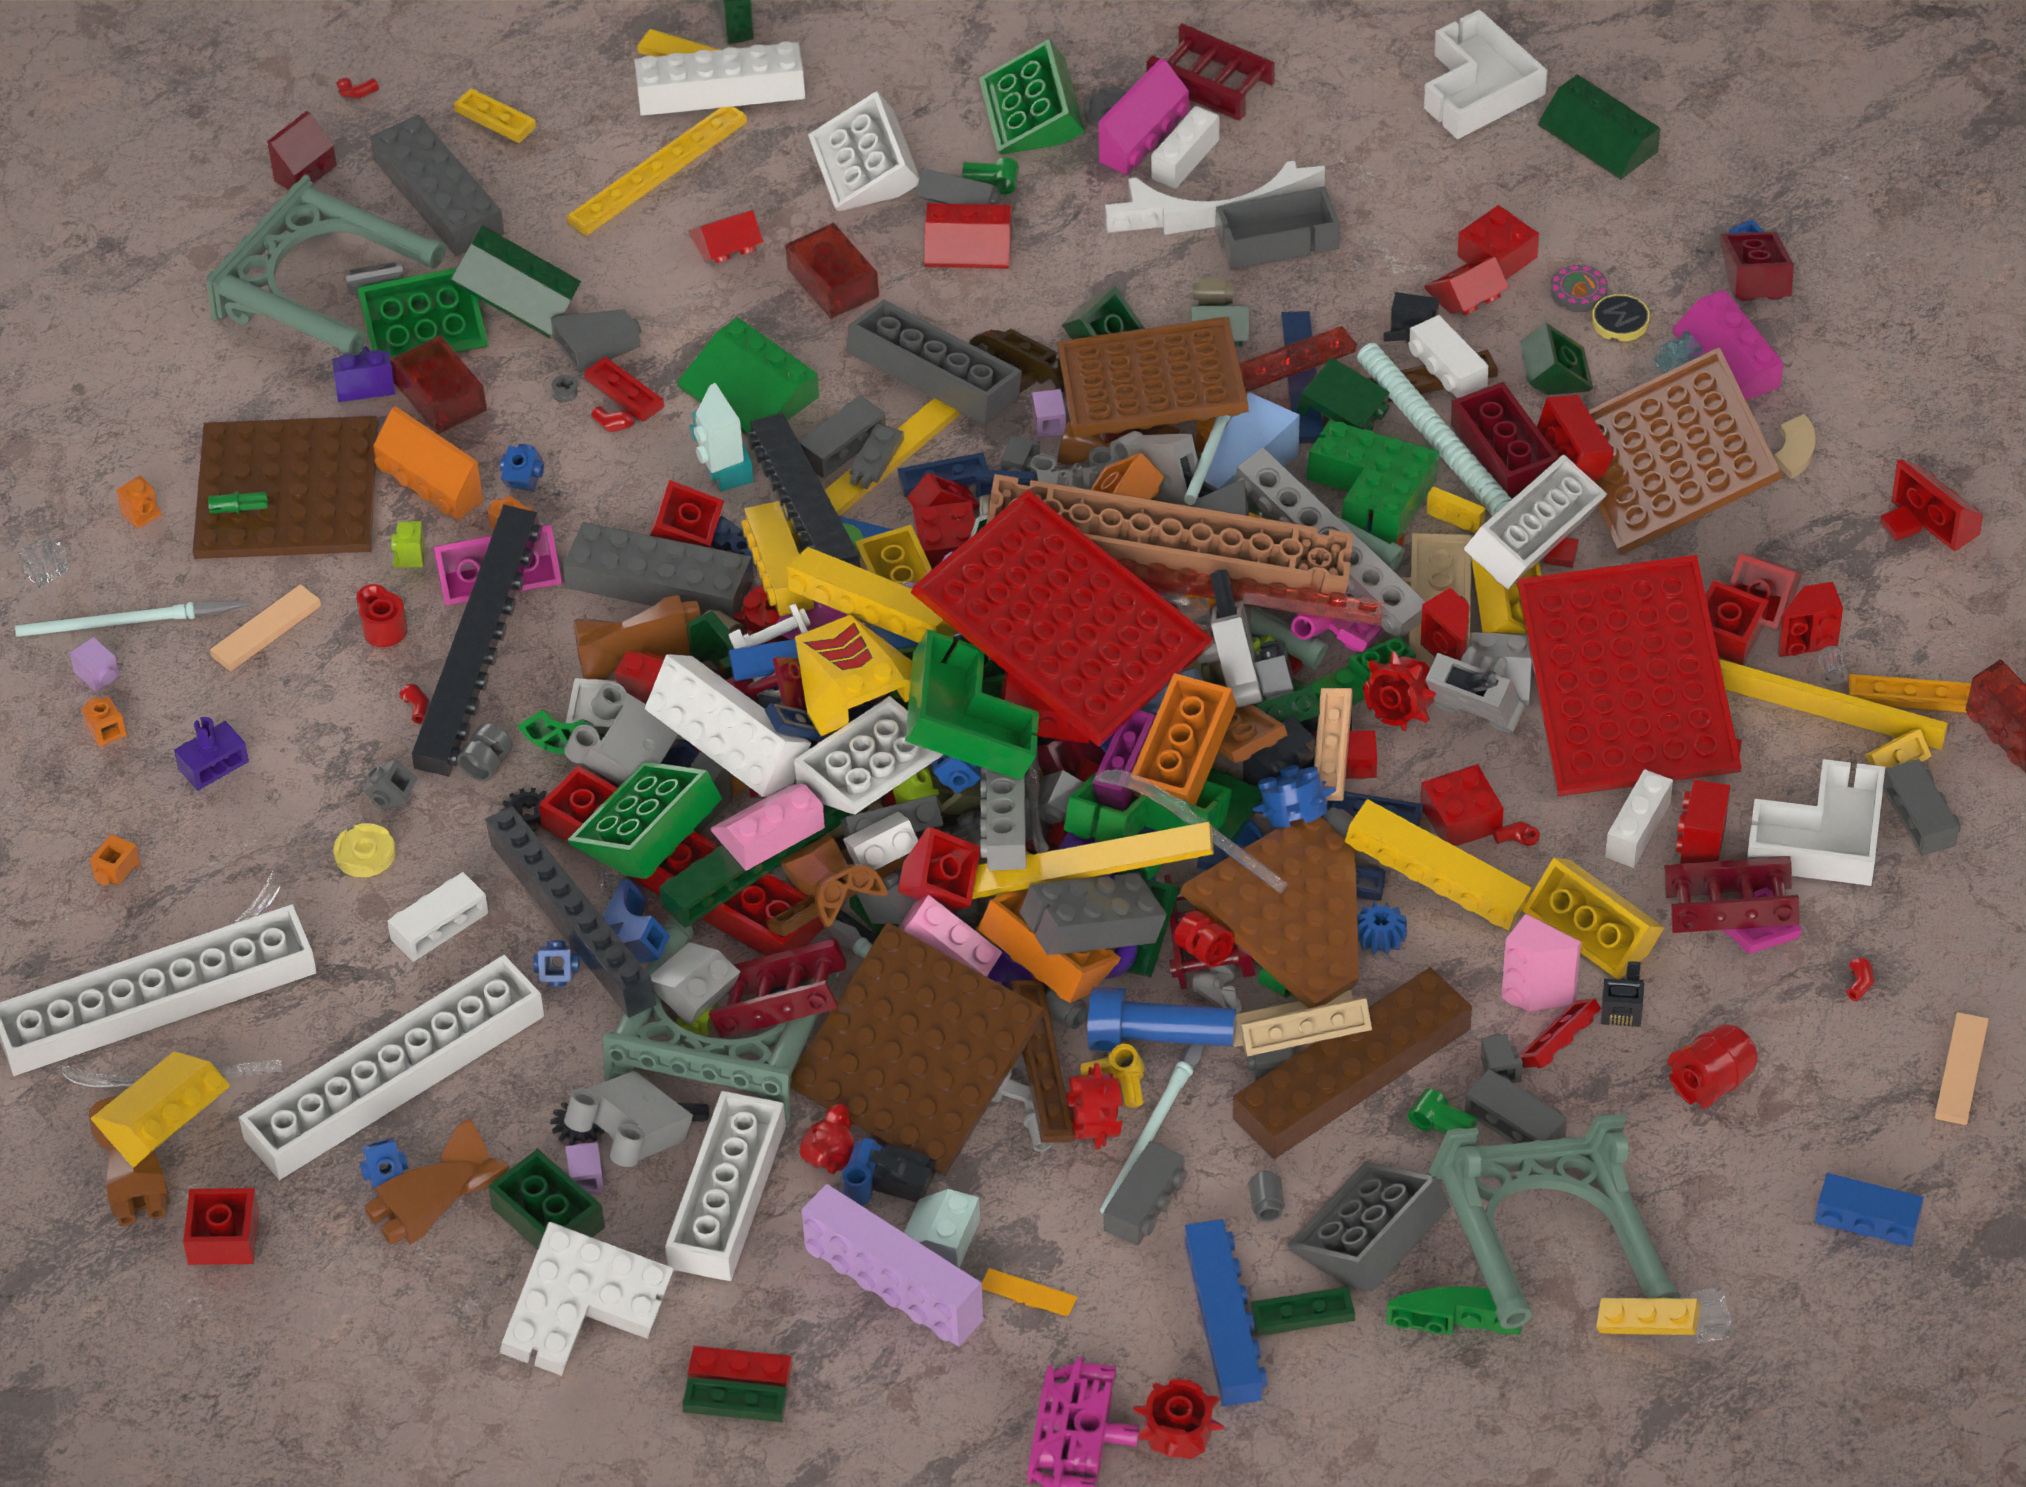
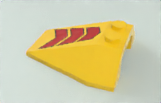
[795,615,912,736]

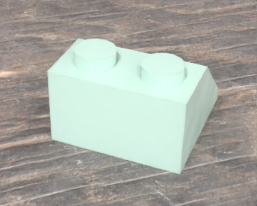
[694,383,744,473]
[904,1189,980,1268]

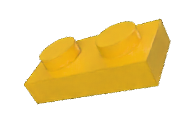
[1427,486,1486,534]
[1865,729,1932,774]

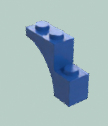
[603,879,670,964]

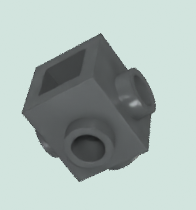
[362,759,418,811]

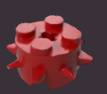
[733,584,790,645]
[1362,652,1436,731]
[1066,1063,1122,1150]
[1133,1379,1225,1459]

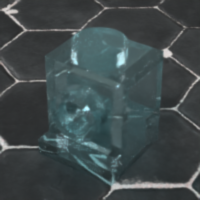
[1655,330,1702,373]

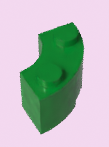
[517,709,602,757]

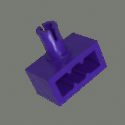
[332,345,396,402]
[174,717,249,791]

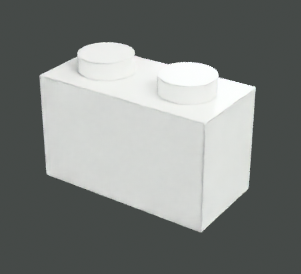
[843,811,918,870]

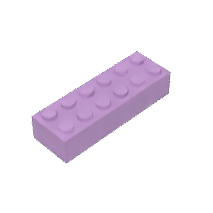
[802,1184,983,1347]

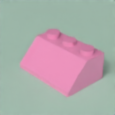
[711,784,825,871]
[898,895,1002,977]
[1502,914,1581,1012]

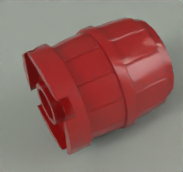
[1667,1024,1758,1109]

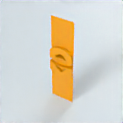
[982,1268,1078,1317]

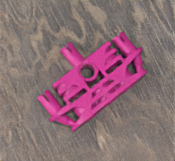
[1027,1356,1140,1487]

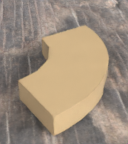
[1774,414,1816,479]

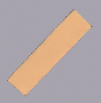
[210,584,321,672]
[1314,688,1353,801]
[1935,1012,1989,1125]

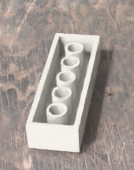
[634,42,805,116]
[1464,455,1607,589]
[644,654,811,797]
[665,1091,786,1281]

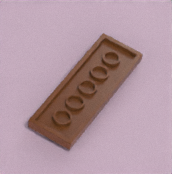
[1213,681,1287,763]

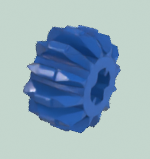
[1357,902,1407,955]

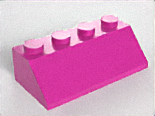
[1098,58,1190,175]
[1672,289,1783,400]
[433,524,562,606]

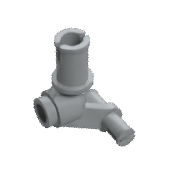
[1193,946,1242,1014]
[992,1070,1053,1152]

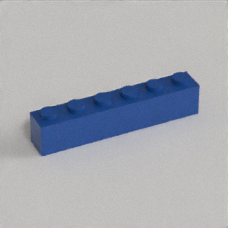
[1185,1219,1267,1407]

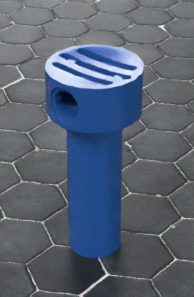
[1087,986,1236,1051]

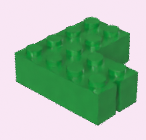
[1306,420,1440,544]
[905,629,1039,780]
[1064,772,1232,842]

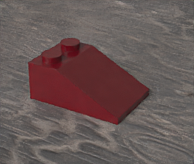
[1720,232,1794,301]

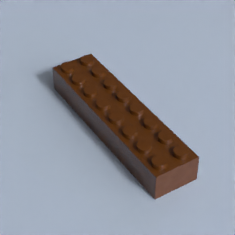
[1233,967,1472,1160]

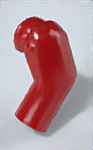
[336,77,379,99]
[591,406,634,432]
[399,684,430,724]
[1493,821,1540,846]
[1846,957,1875,1001]

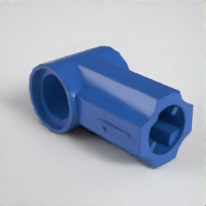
[842,1138,883,1206]

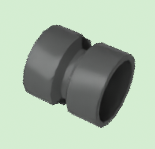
[457,723,513,781]

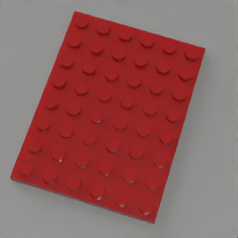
[911,489,1214,747]
[1517,555,1742,797]

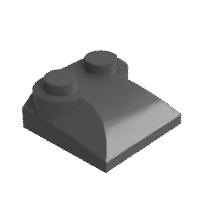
[345,261,404,299]

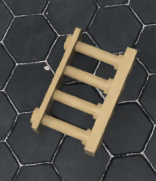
[1234,989,1372,1056]

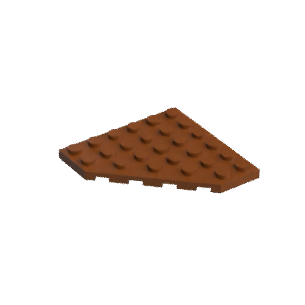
[1180,817,1359,1008]

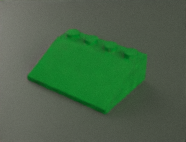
[979,39,1085,155]
[357,267,488,366]
[677,317,819,436]
[567,761,722,879]

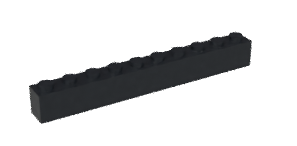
[747,413,861,568]
[412,504,542,777]
[485,806,657,1018]

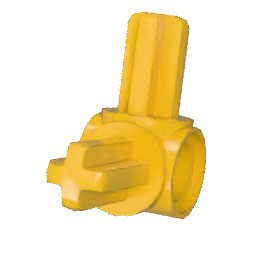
[1080,1044,1145,1109]

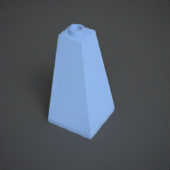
[1204,392,1299,490]

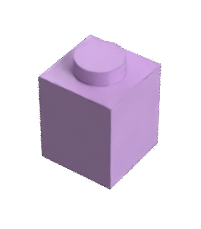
[1032,389,1066,438]
[70,637,120,692]
[565,1142,604,1194]

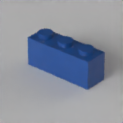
[1815,1173,1924,1247]

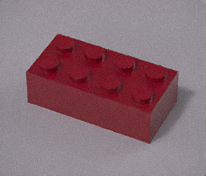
[1451,382,1559,499]

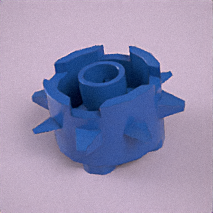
[1253,765,1336,828]

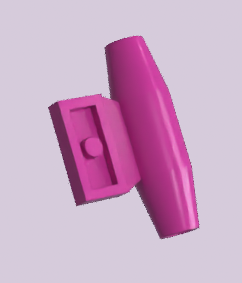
[1291,592,1383,653]

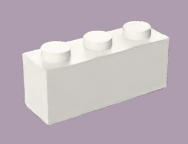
[1151,106,1219,189]
[1408,315,1488,398]
[1605,769,1673,868]
[387,872,488,962]

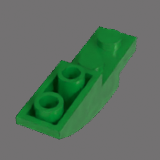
[1308,636,1416,706]
[1386,1286,1522,1335]

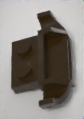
[969,328,1065,393]

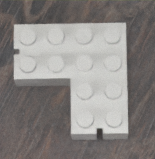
[1424,9,1547,139]
[1747,759,1885,886]
[500,1222,674,1376]

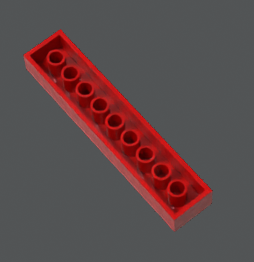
[539,766,824,956]

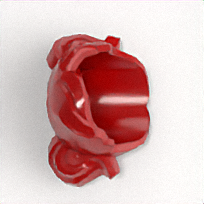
[799,1103,856,1175]

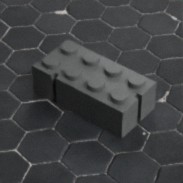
[1216,186,1340,270]
[1020,873,1167,955]

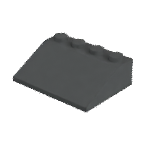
[1287,1161,1451,1292]

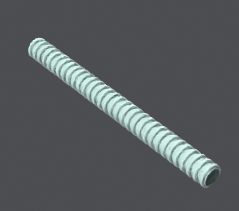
[1357,343,1512,517]

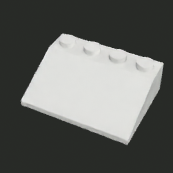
[808,91,920,211]
[794,696,944,815]

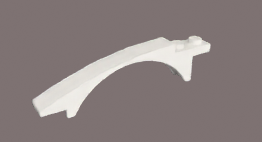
[1105,161,1325,235]

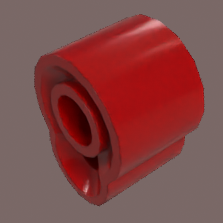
[356,584,407,647]

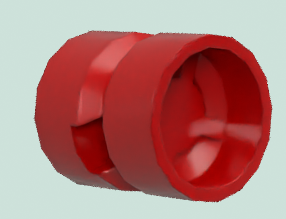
[1174,910,1235,967]

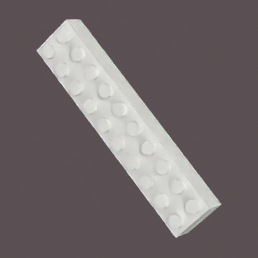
[0,904,316,1076]
[239,955,544,1180]

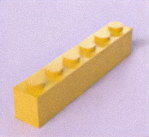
[741,501,815,616]
[787,547,958,643]
[1345,799,1532,931]

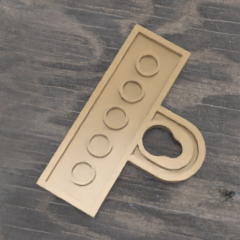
[1350,533,1472,669]

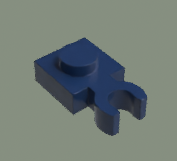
[711,516,748,554]

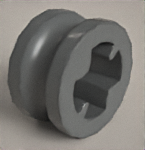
[552,375,578,402]

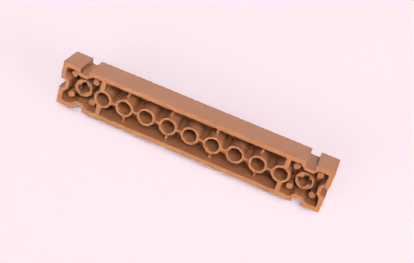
[986,474,1354,603]

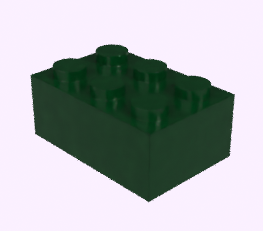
[488,1148,605,1250]

